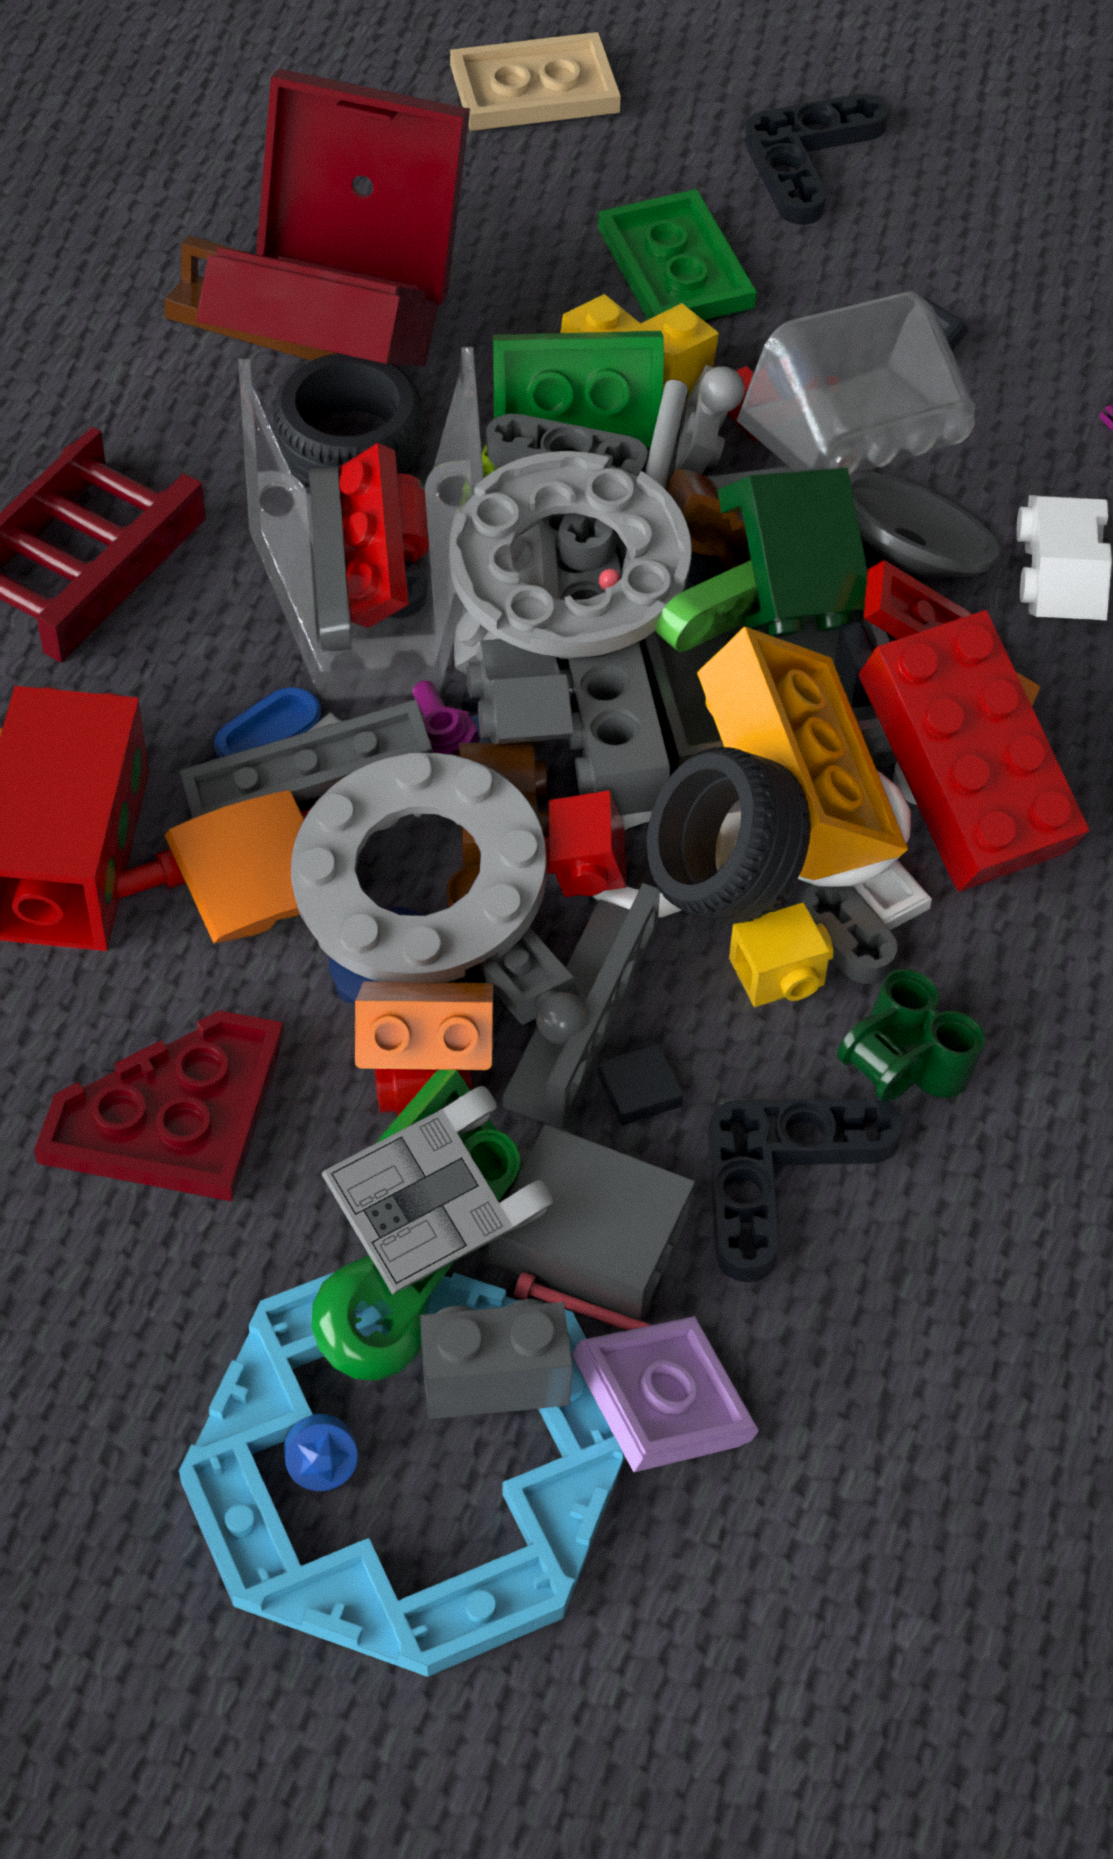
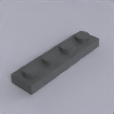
[179,699,433,818]

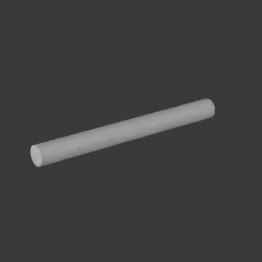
[622,380,688,575]

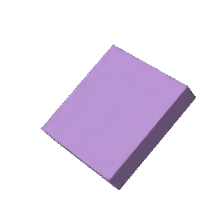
[571,1316,759,1472]

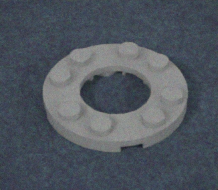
[449,451,691,659]
[291,753,547,983]

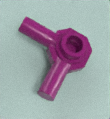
[412,680,480,757]

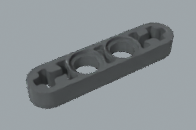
[309,466,352,652]

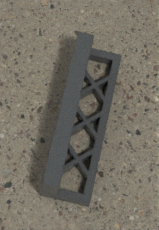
[503,883,660,1129]

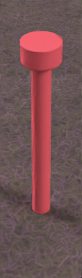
[513,1271,650,1331]

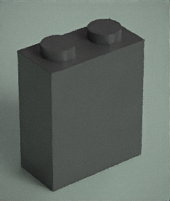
[489,1124,695,1321]

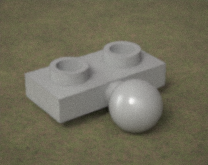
[674,365,745,474]

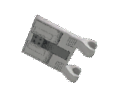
[322,1086,554,1295]

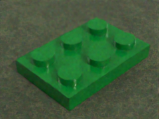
[597,189,756,320]
[492,331,664,447]

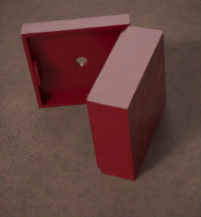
[196,68,470,366]

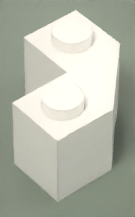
[1017,495,1112,620]

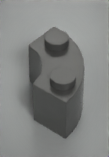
[467,639,574,744]

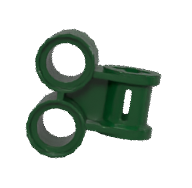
[836,969,986,1103]

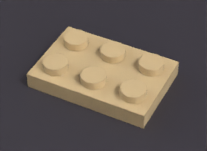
[450,32,621,131]

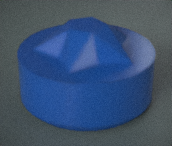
[284,1414,358,1491]

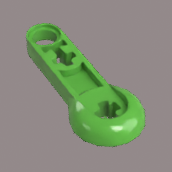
[655,560,760,652]

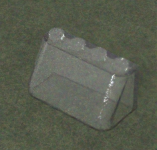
[737,291,976,475]

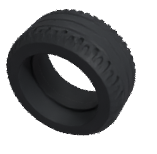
[273,353,423,488]
[647,747,811,923]

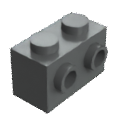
[420,1299,572,1419]

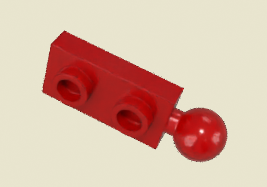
[864,560,1004,646]

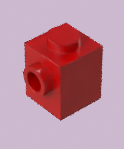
[544,790,626,897]

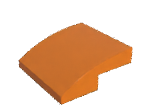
[164,790,304,944]

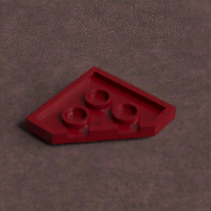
[34,1010,284,1202]

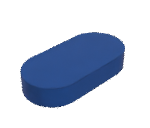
[214,687,322,759]

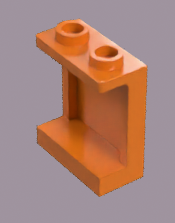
[355,981,493,1070]

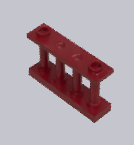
[0,426,206,663]

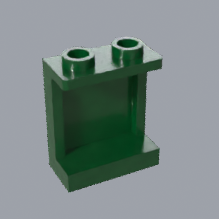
[717,467,868,637]

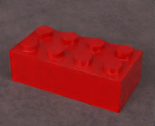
[858,610,1090,892]

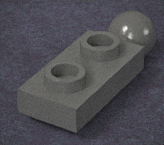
[473,927,589,1045]

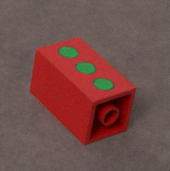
[0,686,149,951]

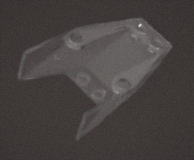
[238,347,483,701]

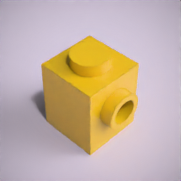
[729,902,833,1007]

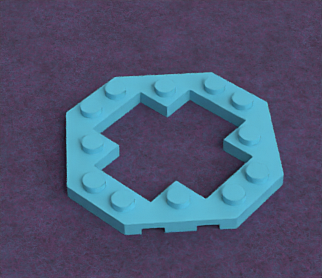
[179,1272,625,1677]

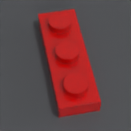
[339,443,408,628]

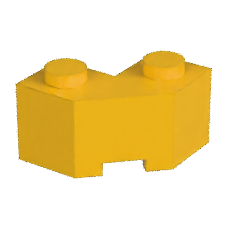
[561,294,719,395]

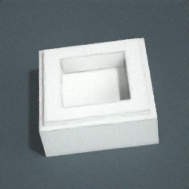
[848,860,932,930]

